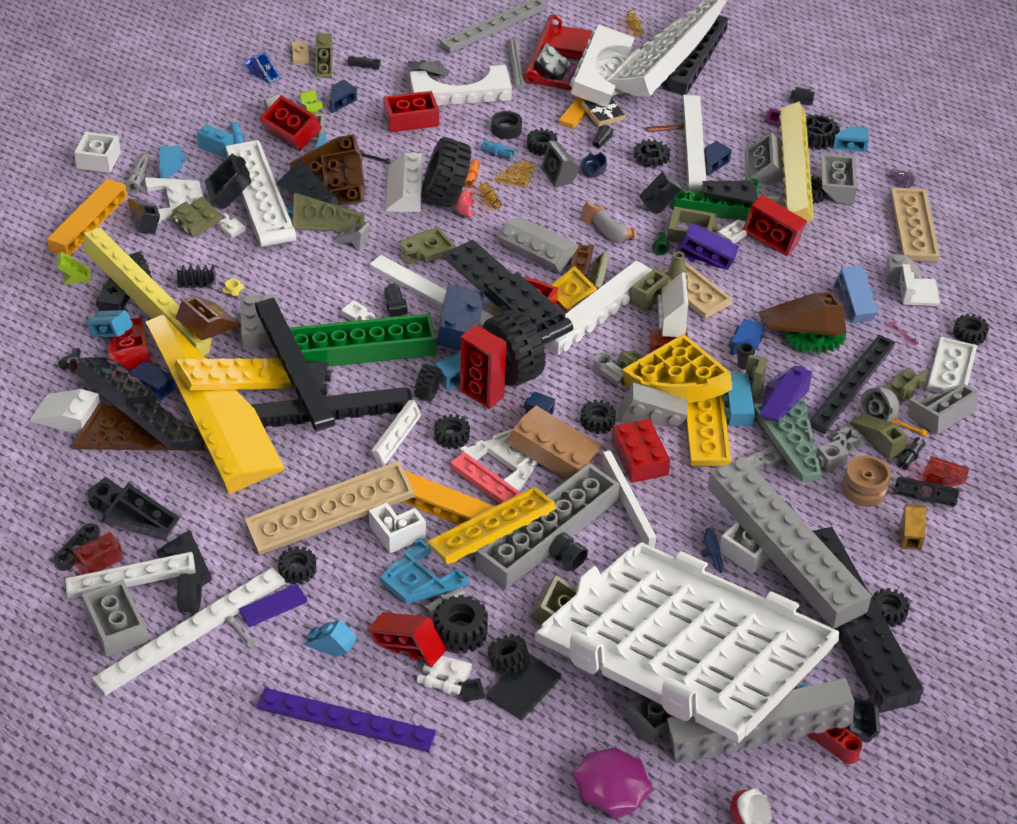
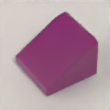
[764,108,781,127]

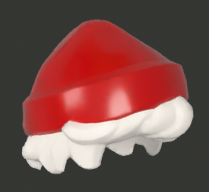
[730,788,772,824]

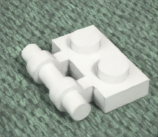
[417,656,472,695]

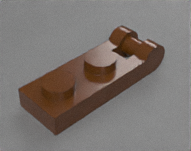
[570,242,594,278]

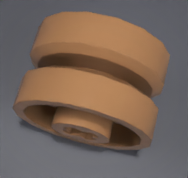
[842,455,891,507]

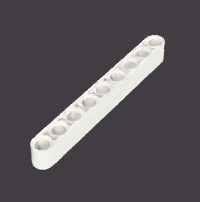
[682,95,706,192]

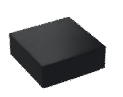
[458,678,485,702]

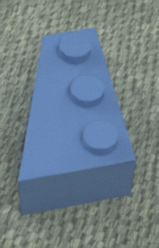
[833,265,878,323]

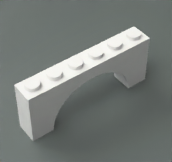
[570,25,634,107]
[410,65,512,106]

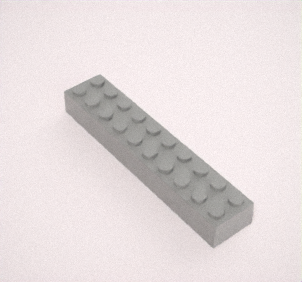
[708,457,872,629]

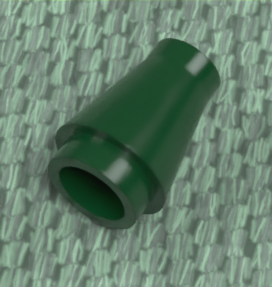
[652,232,670,255]

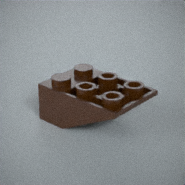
[176,296,241,341]

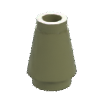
[668,251,686,278]

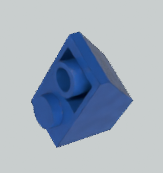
[729,319,765,355]

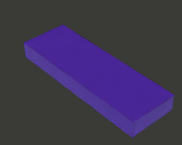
[239,584,307,627]

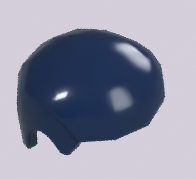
[581,152,607,177]

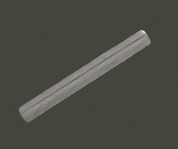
[508,38,524,89]

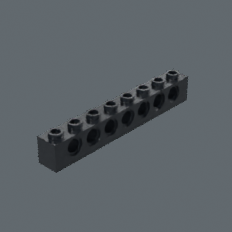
[666,15,729,95]

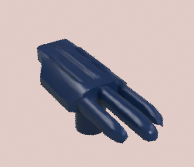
[701,528,724,573]

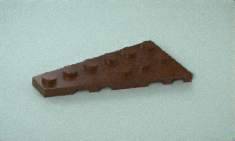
[72,403,204,451]

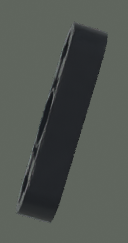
[54,523,100,571]

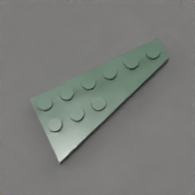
[753,398,821,483]

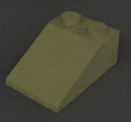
[529,575,601,628]

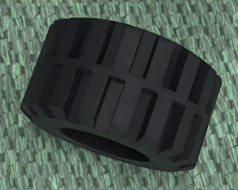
[434,595,488,654]

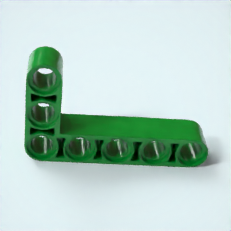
[670,178,760,221]

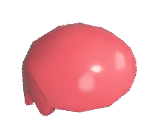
[454,189,475,217]

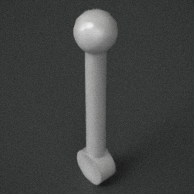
[227,616,256,649]

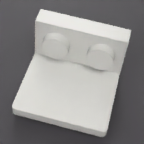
[899,264,940,306]

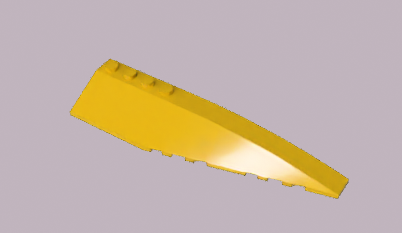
[146,315,285,494]

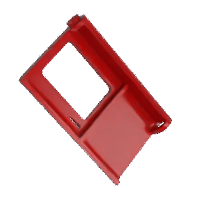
[524,14,592,90]

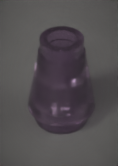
[889,168,915,188]

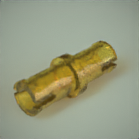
[626,10,644,36]
[479,182,502,210]

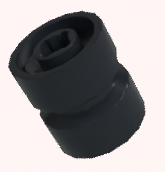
[549,532,588,571]

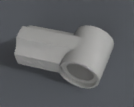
[593,352,624,387]

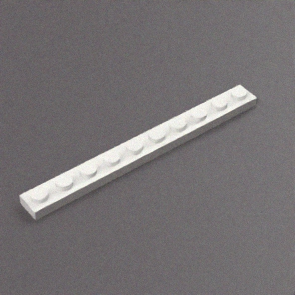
[92,567,285,696]

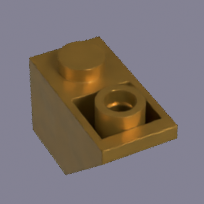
[898,504,926,550]

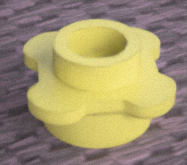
[222,279,244,296]

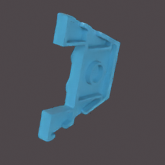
[380,538,469,604]

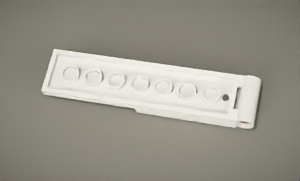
[226,140,296,247]

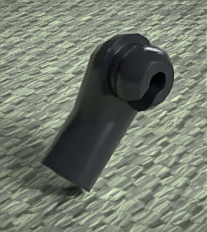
[58,348,81,369]

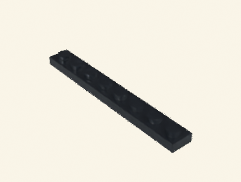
[810,335,895,434]

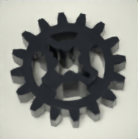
[634,139,670,168]

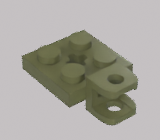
[399,227,456,264]

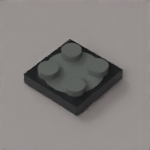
[533,43,571,81]

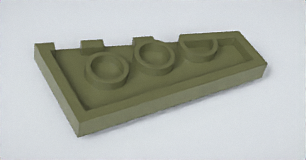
[293,193,365,231]

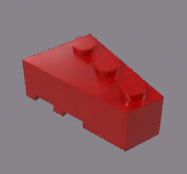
[367,612,447,668]

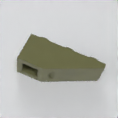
[316,34,333,78]
[850,414,908,460]

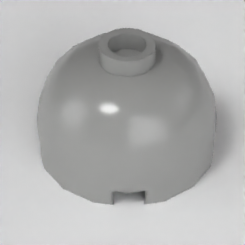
[859,387,899,422]

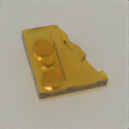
[495,161,536,188]

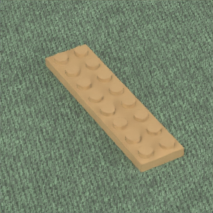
[245,461,415,556]

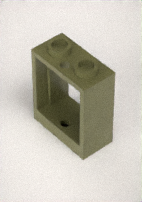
[667,207,718,243]

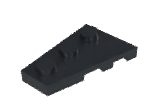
[702,180,758,205]
[156,530,212,587]

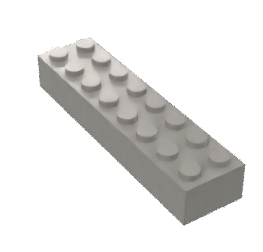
[476,463,620,590]
[667,678,854,764]

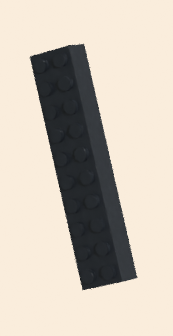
[812,526,924,713]

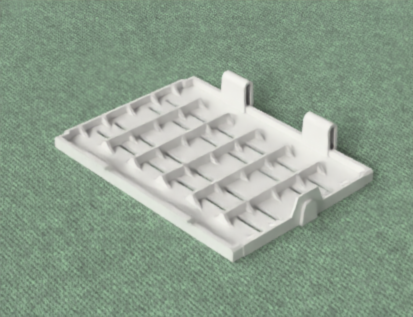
[535,542,839,743]

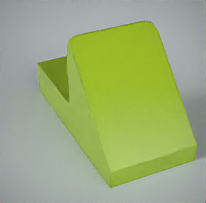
[56,251,91,284]

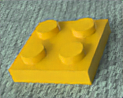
[552,266,597,312]

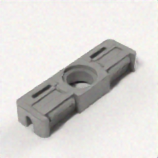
[745,445,785,472]

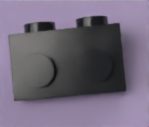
[845,694,881,742]

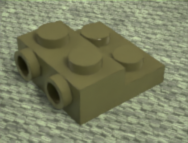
[171,197,223,237]

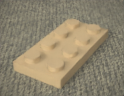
[662,262,733,319]

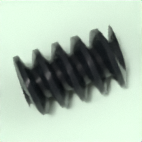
[177,264,216,288]

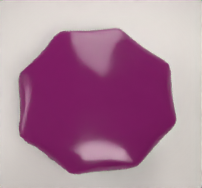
[572,747,652,819]

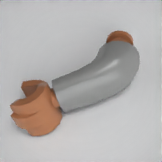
[582,200,636,243]

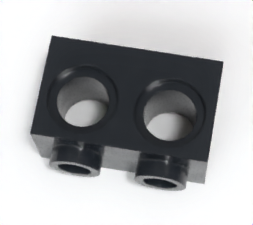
[87,476,123,514]

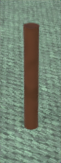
[646,124,685,132]

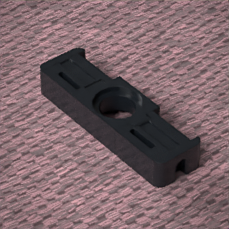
[894,477,959,507]

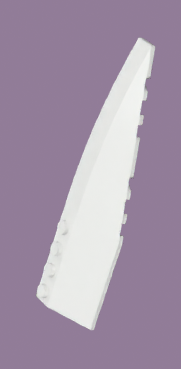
[605,0,727,97]

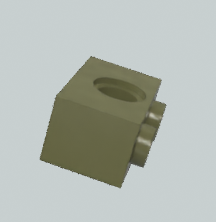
[631,269,669,311]

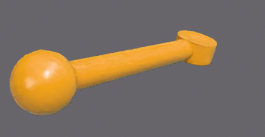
[891,417,927,436]

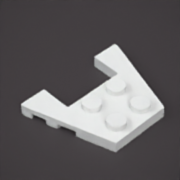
[145,178,203,224]
[460,429,538,492]

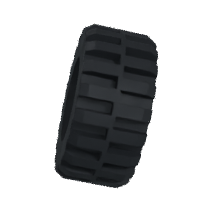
[422,137,471,208]
[481,309,546,387]

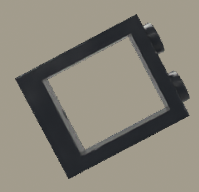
[204,153,252,209]

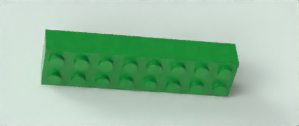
[289,314,436,366]

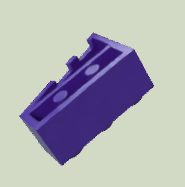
[675,222,739,270]

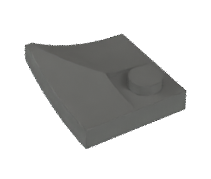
[407,59,450,76]

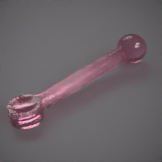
[888,321,918,345]

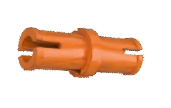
[464,159,481,188]

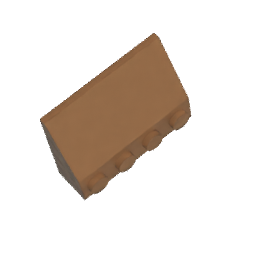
[507,406,603,480]

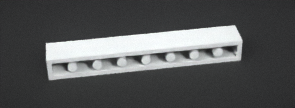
[544,260,652,355]

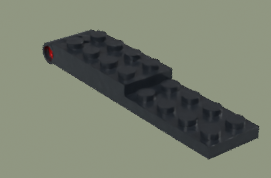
[444,240,574,345]
[69,357,203,449]

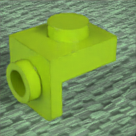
[299,90,323,113]

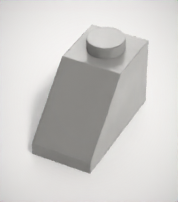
[885,254,922,282]

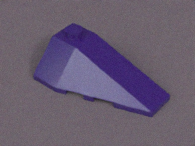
[760,366,812,423]

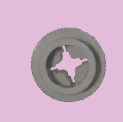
[832,425,863,451]

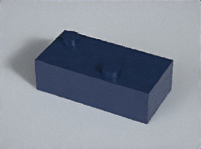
[436,284,484,350]

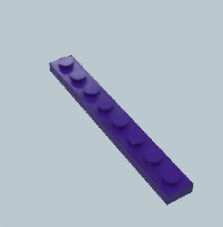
[257,688,436,752]

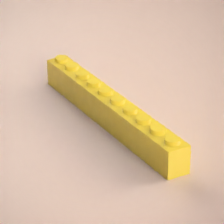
[779,101,814,222]
[83,227,212,356]

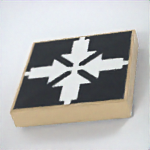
[581,97,626,127]

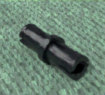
[347,56,381,69]
[897,437,925,470]

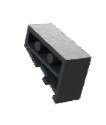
[276,160,340,205]

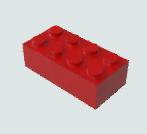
[460,325,506,409]

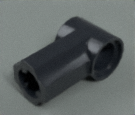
[384,283,408,317]

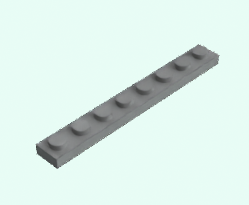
[440,0,546,53]

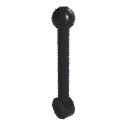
[360,150,391,164]

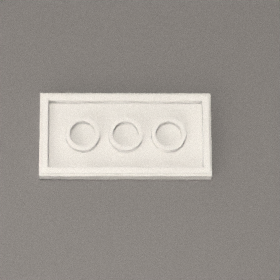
[927,337,977,393]

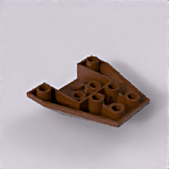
[290,134,365,205]
[759,292,847,336]

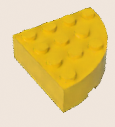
[622,334,732,403]

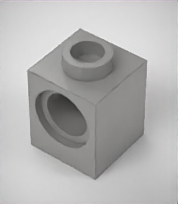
[816,440,849,473]

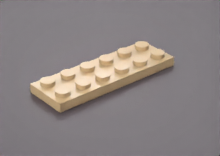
[890,188,940,262]

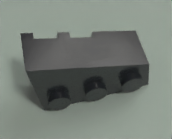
[101,483,180,540]

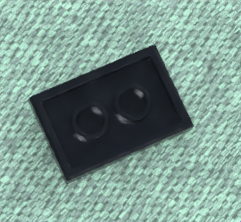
[486,654,562,721]

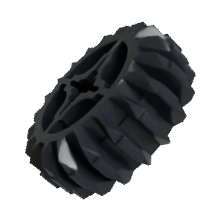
[806,113,840,150]

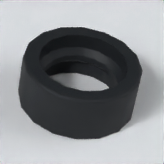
[491,111,522,139]

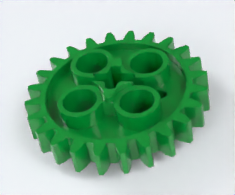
[785,331,846,355]

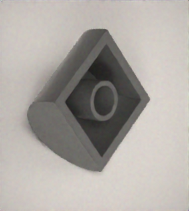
[541,141,579,188]
[625,694,675,742]

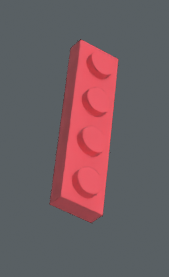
[450,452,521,504]

